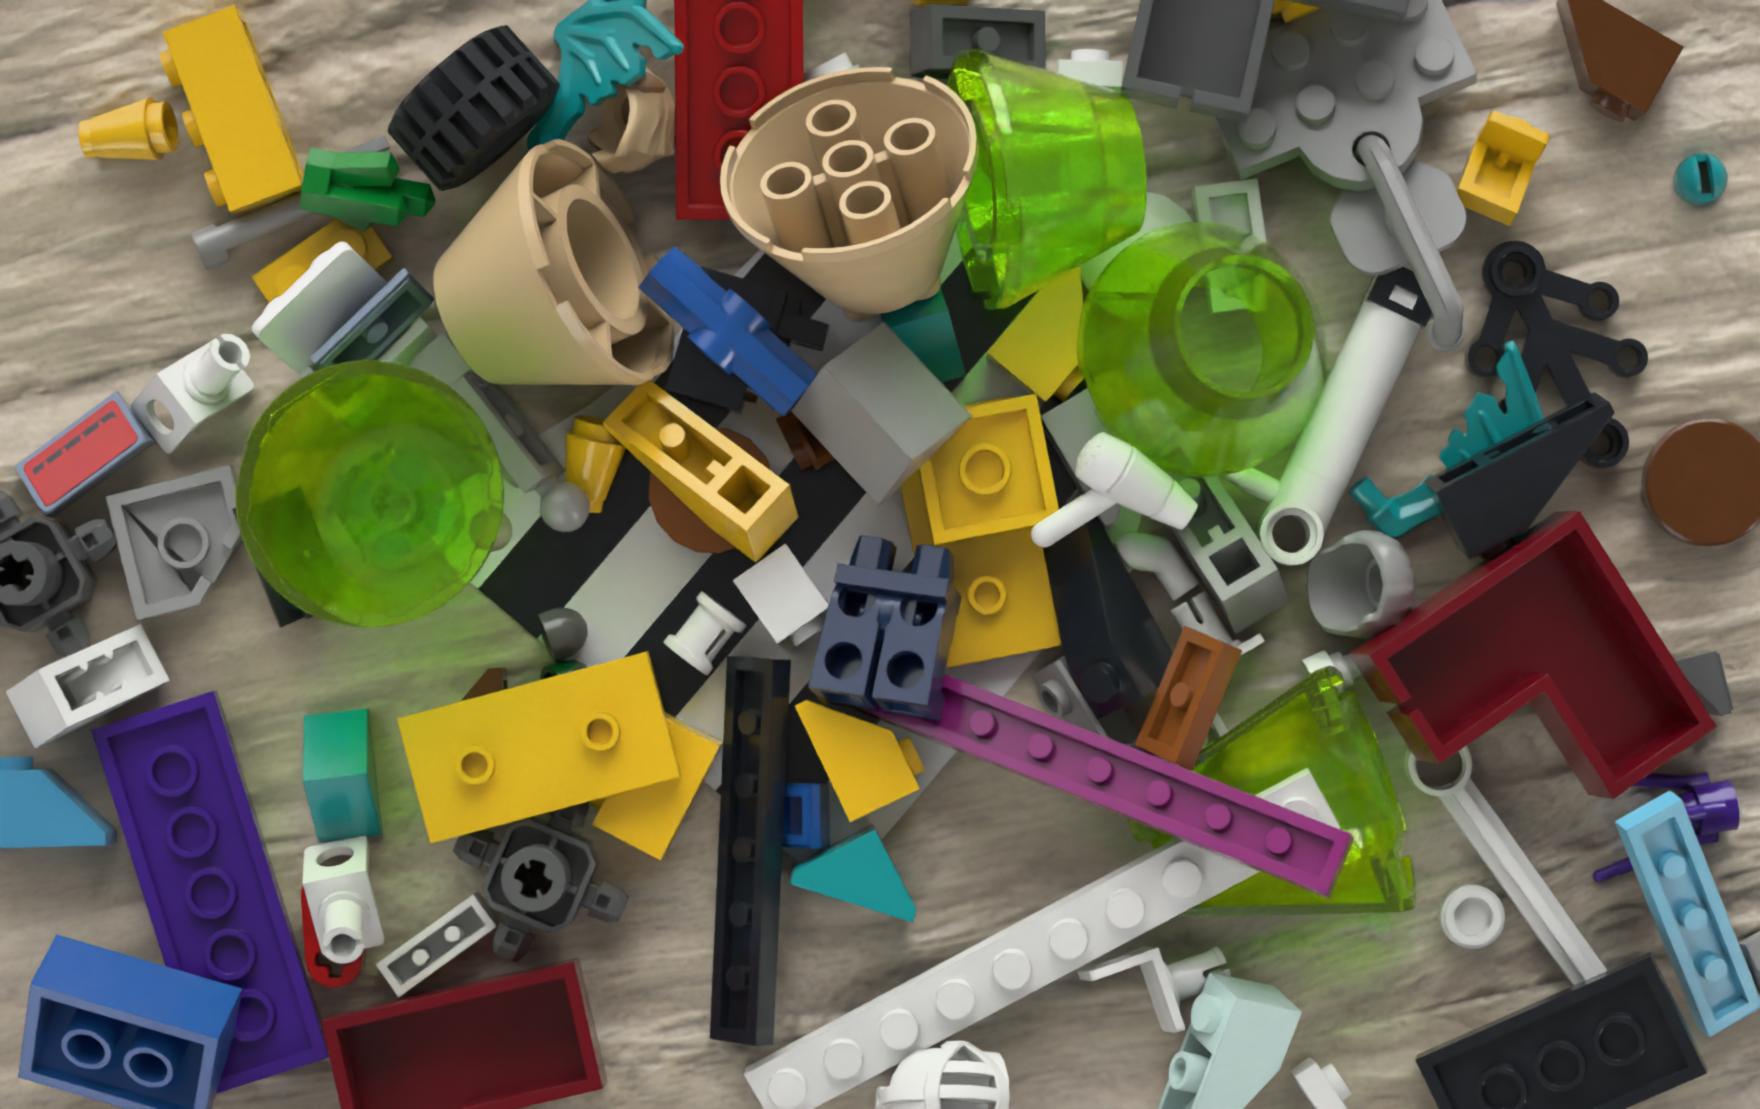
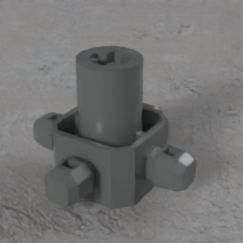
[0,491,117,658]
[453,802,629,962]

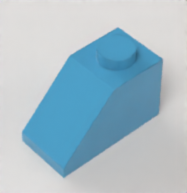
[0,756,117,848]

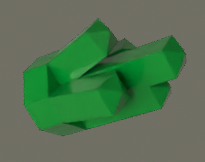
[300,148,436,231]

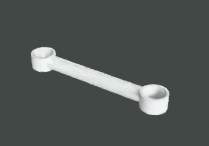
[1404,746,1608,986]

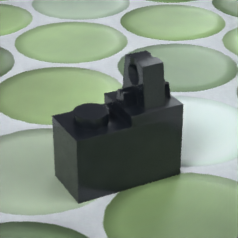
[665,266,830,415]

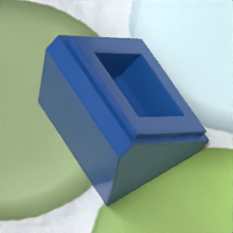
[782,782,830,849]

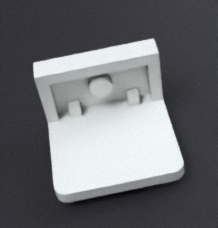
[252,242,438,424]

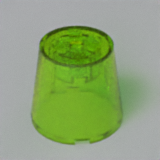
[235,360,504,628]

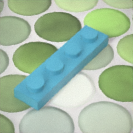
[1615,790,1760,1037]

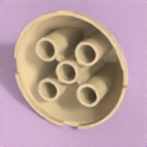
[720,67,979,322]

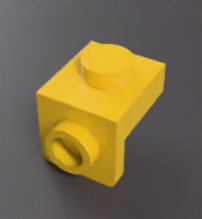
[1456,111,1550,226]

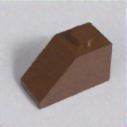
[1556,0,1684,122]

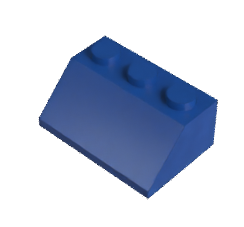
[18,934,242,1109]

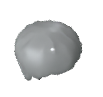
[1306,530,1417,639]

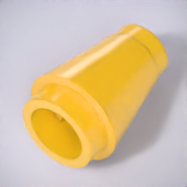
[78,97,179,161]
[565,415,626,513]

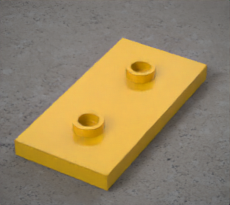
[900,395,1062,668]
[397,651,682,844]

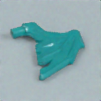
[527,0,684,151]
[1348,340,1544,540]

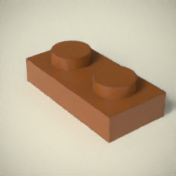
[1135,626,1242,770]

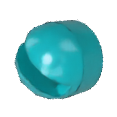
[1673,153,1728,205]

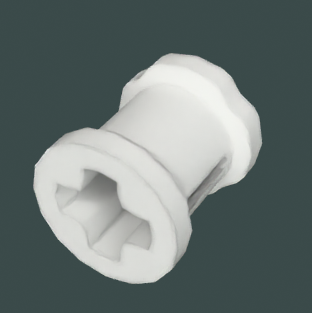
[663,591,747,675]

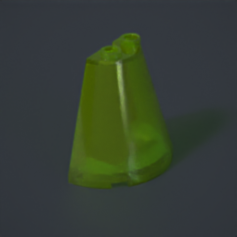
[1127,665,1416,918]

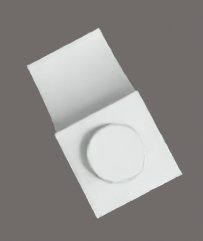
[6,624,170,748]

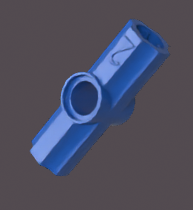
[638,246,818,417]

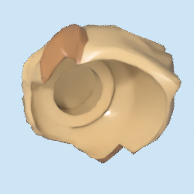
[588,68,675,174]

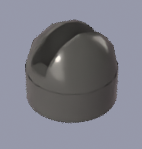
[536,607,588,662]

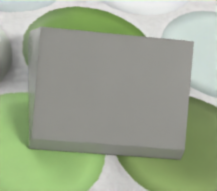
[792,322,973,505]

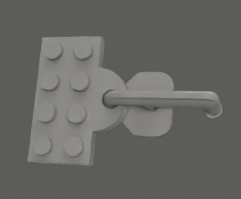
[1211,0,1477,352]

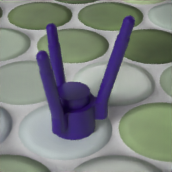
[1593,772,1740,882]

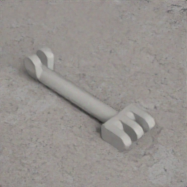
[190,136,400,270]

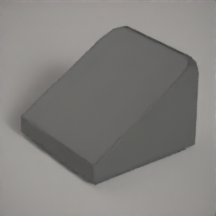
[1674,651,1733,716]

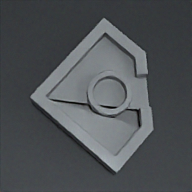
[106,465,243,621]

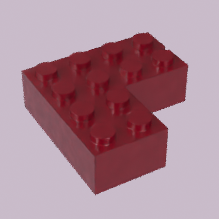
[1349,511,1717,799]
[321,957,608,1109]

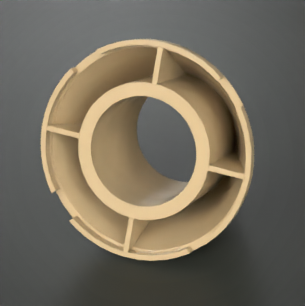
[433,139,674,385]

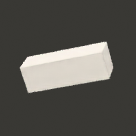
[376,892,499,997]

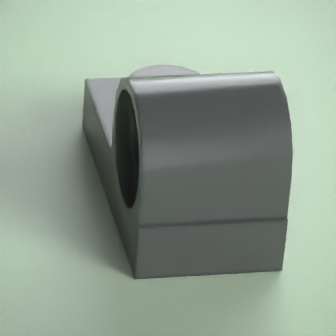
[910,4,1046,79]

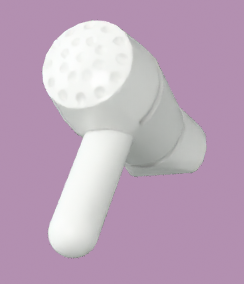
[1031,432,1198,547]

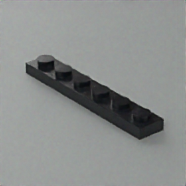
[710,656,791,1046]

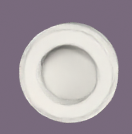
[1438,884,1505,949]

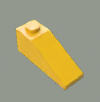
[603,380,798,563]

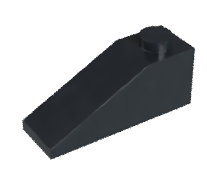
[1424,392,1615,559]
[1043,516,1173,720]

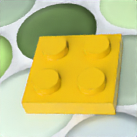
[919,393,1059,545]

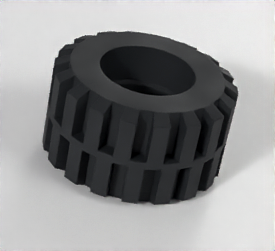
[387,25,560,191]

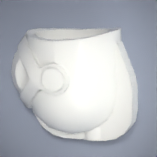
[875,1041,1010,1109]

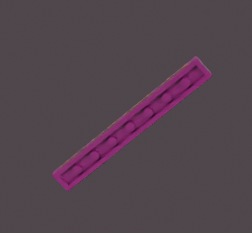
[856,674,1354,899]

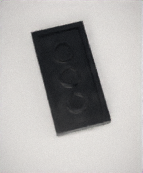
[1415,952,1707,1109]

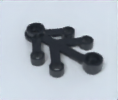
[1465,241,1648,469]

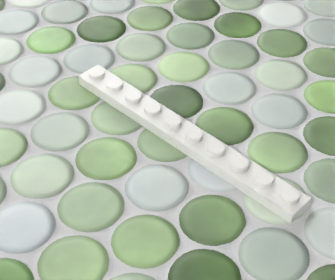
[744,768,1341,1109]

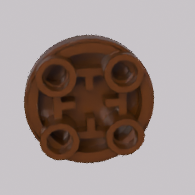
[1640,418,1760,546]

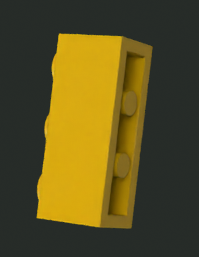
[159,5,304,218]

